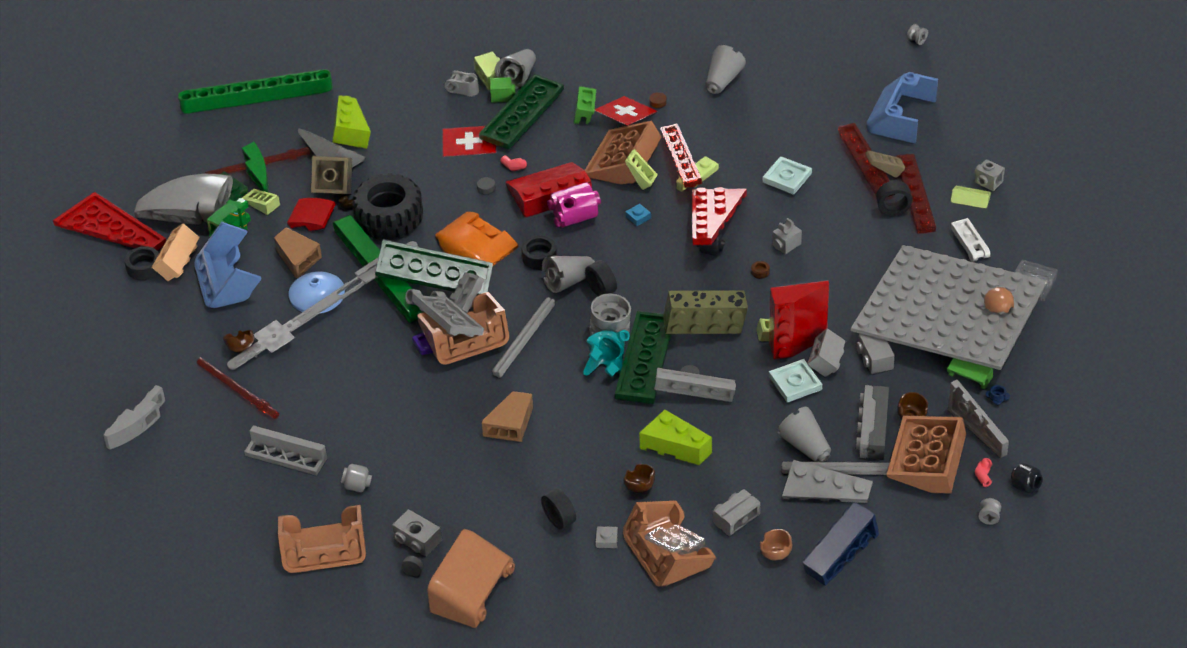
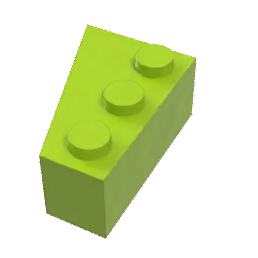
[332,95,371,148]
[639,410,712,465]

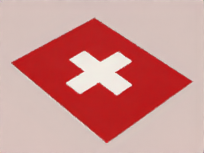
[595,96,657,126]
[443,126,496,157]

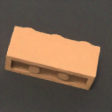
[152,223,200,281]

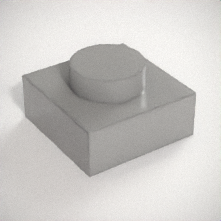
[596,526,618,548]

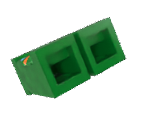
[207,198,251,237]

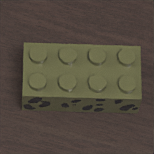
[663,291,748,334]

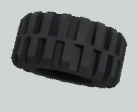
[352,173,424,240]

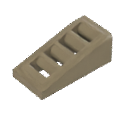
[866,150,905,178]

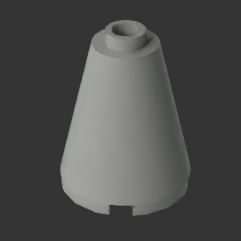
[705,45,746,94]
[495,49,536,89]
[542,256,595,293]
[778,407,831,462]

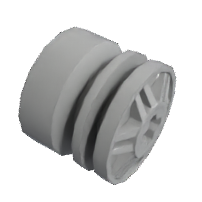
[589,294,631,335]

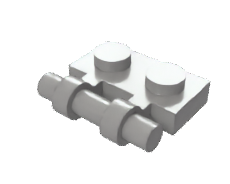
[449,272,485,313]

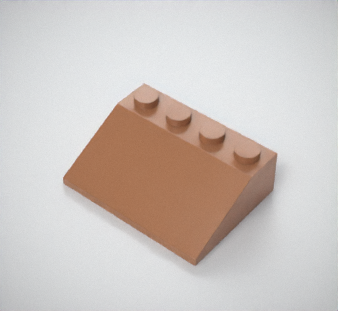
[585,121,661,185]
[887,416,966,494]

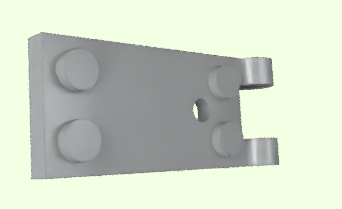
[405,289,484,337]

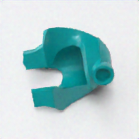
[583,330,630,377]

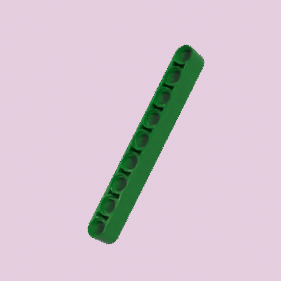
[178,69,333,113]
[333,215,424,323]

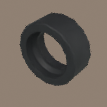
[876,181,913,216]
[521,236,557,270]
[125,246,159,280]
[585,260,617,296]
[541,488,577,530]

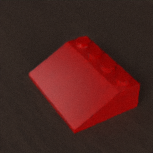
[506,162,592,218]
[769,281,829,359]

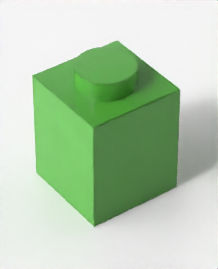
[490,77,515,103]

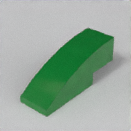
[242,142,269,192]

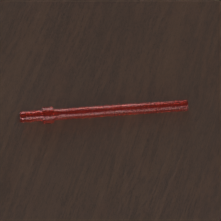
[205,147,310,174]
[197,358,279,419]

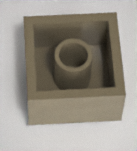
[311,156,352,194]

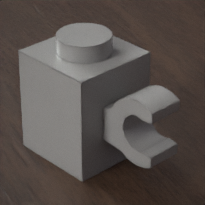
[772,218,802,254]

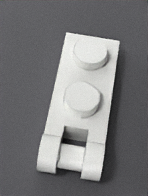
[951,218,990,262]

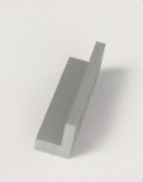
[654,368,736,402]
[244,426,327,476]

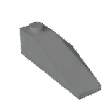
[298,128,365,167]

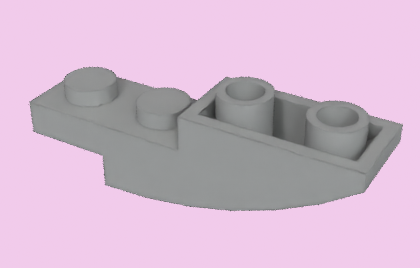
[103,385,165,449]

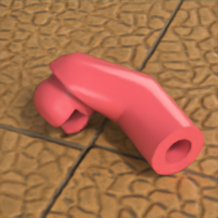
[500,155,527,171]
[974,458,992,487]

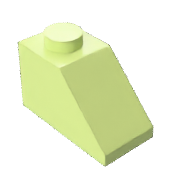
[474,52,500,90]

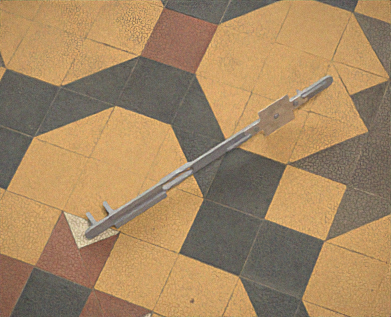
[227,241,418,369]

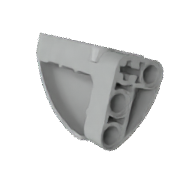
[134,173,233,225]

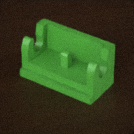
[574,86,596,124]
[947,358,993,389]

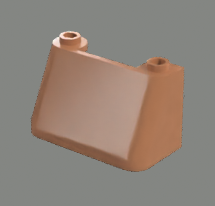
[417,292,509,365]
[623,501,716,587]
[278,505,366,573]
[428,529,515,628]

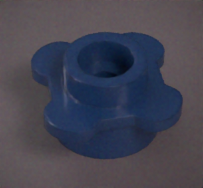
[986,385,1010,405]

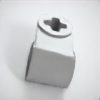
[444,71,479,96]

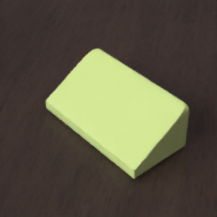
[951,186,991,208]

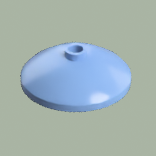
[289,271,345,313]

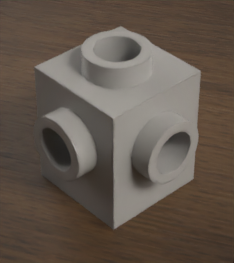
[974,159,1005,191]

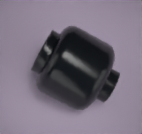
[697,233,725,256]
[1011,463,1043,493]

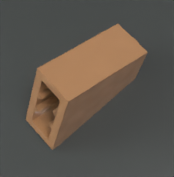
[274,227,322,278]
[482,391,533,442]

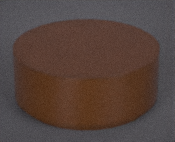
[649,92,667,108]
[751,261,770,279]

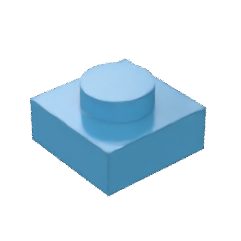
[625,204,651,226]

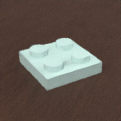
[763,156,812,194]
[769,359,822,402]

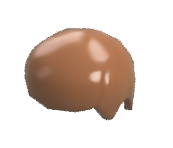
[984,287,1014,313]
[760,529,792,561]

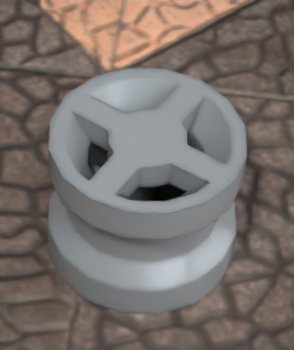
[907,24,928,45]
[979,498,1001,525]

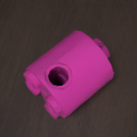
[547,182,601,228]

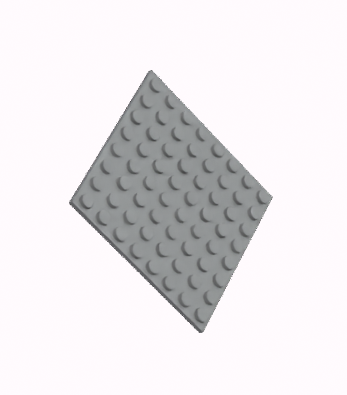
[851,245,1047,370]

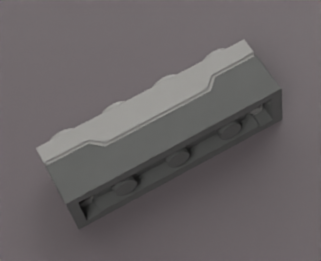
[856,385,889,460]

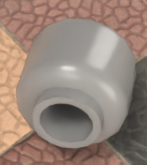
[341,464,372,492]

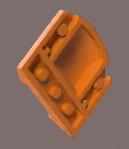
[435,212,518,266]

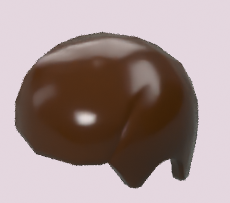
[223,330,255,352]
[898,392,928,419]
[623,464,655,493]

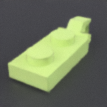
[676,156,719,192]

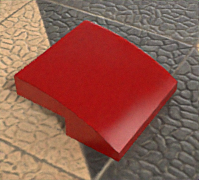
[287,198,336,231]

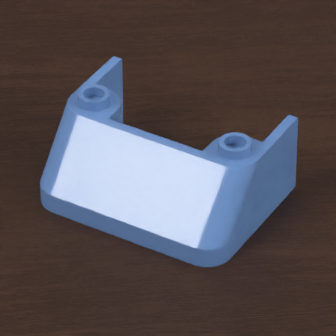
[867,72,938,143]
[194,222,261,308]

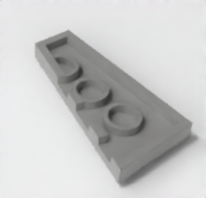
[948,379,1009,458]
[782,460,873,503]

